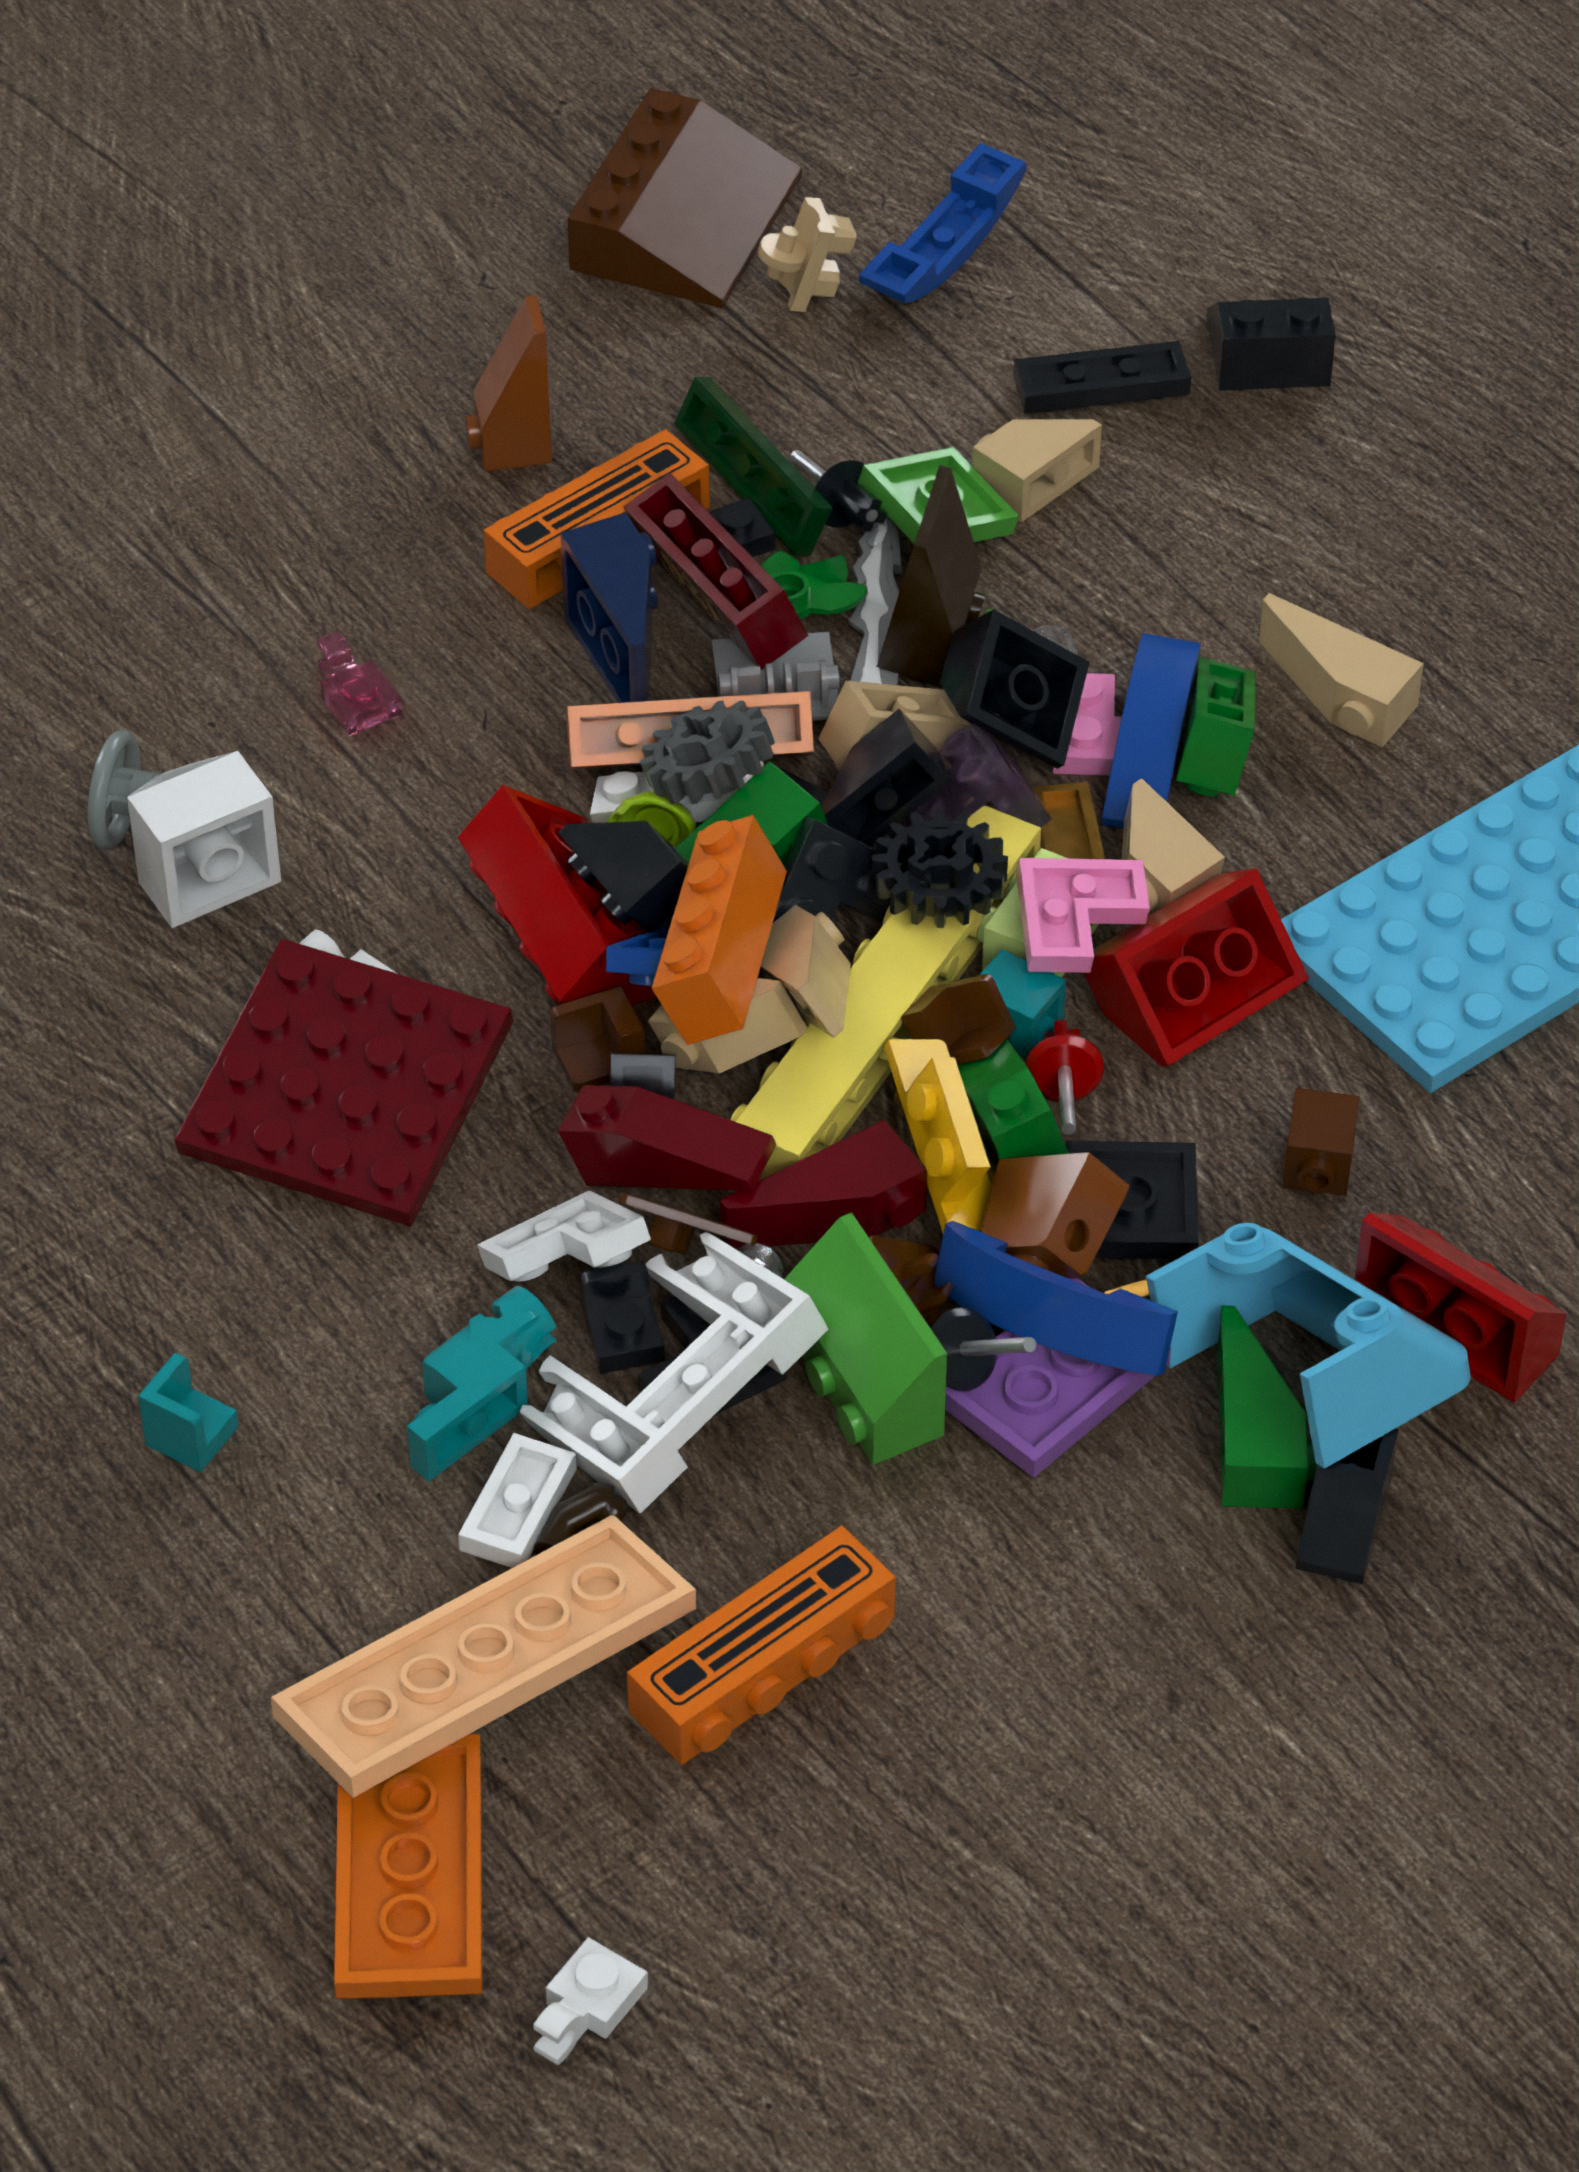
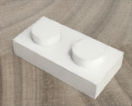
[458,1433,577,1568]

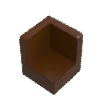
[901,974,1016,1064]
[550,986,645,1092]

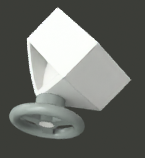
[88,729,281,928]

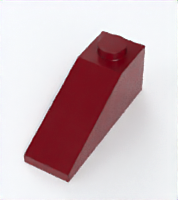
[558,1085,777,1191]
[720,1120,927,1249]

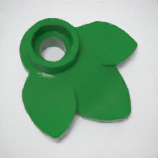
[761,551,868,620]

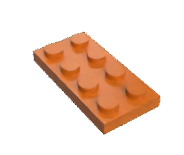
[334,1733,483,1999]

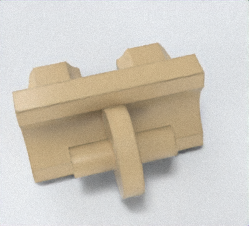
[758,197,856,312]

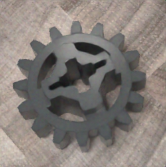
[640,701,775,804]

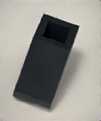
[558,821,689,932]
[1296,1428,1399,1584]

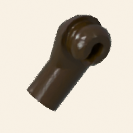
[533,1483,628,1555]

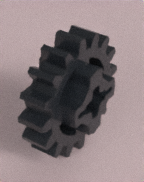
[872,809,1008,928]

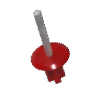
[1025,1020,1104,1135]

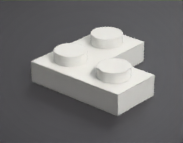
[477,1190,651,1282]

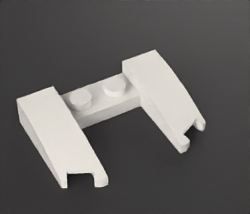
[520,1232,829,1514]

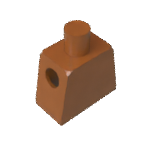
[982,1152,1130,1279]

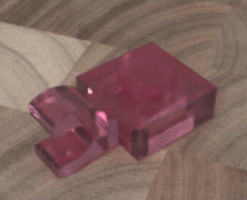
[316,631,402,736]

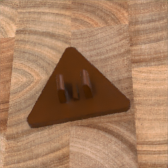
[618,1192,758,1255]
[869,1235,954,1328]

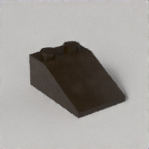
[876,465,986,688]

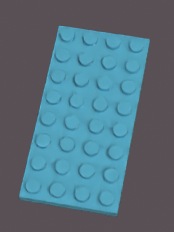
[1281,745,1579,1094]

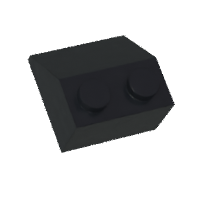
[1206,297,1336,391]
[940,609,1090,769]

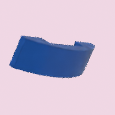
[859,142,1026,303]
[1101,633,1201,829]
[933,1220,1178,1376]

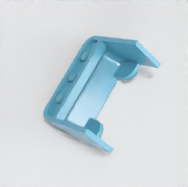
[1146,1223,1471,1469]

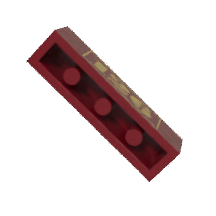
[623,473,808,670]

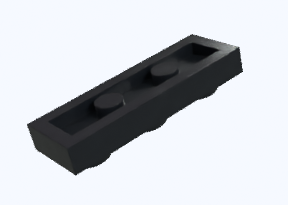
[1013,341,1191,414]

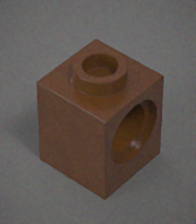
[1283,1088,1360,1196]

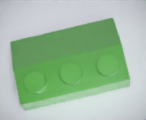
[784,1213,947,1465]

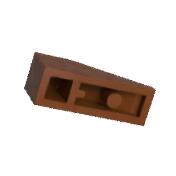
[465,295,552,472]

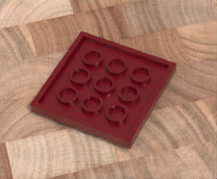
[174,938,513,1227]

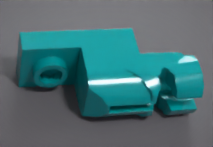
[407,1286,557,1482]

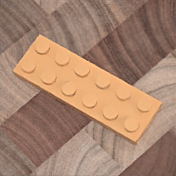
[271,1515,696,1798]

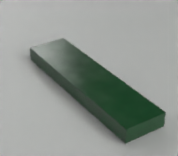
[674,377,833,556]

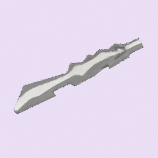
[849,515,902,685]

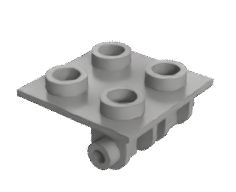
[712,632,839,721]

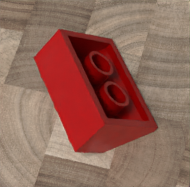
[1084,868,1309,1067]
[1354,1212,1567,1403]

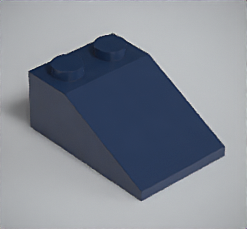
[560,512,658,703]

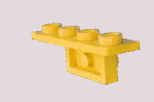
[883,1039,992,1234]

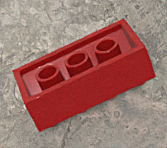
[457,785,656,1005]

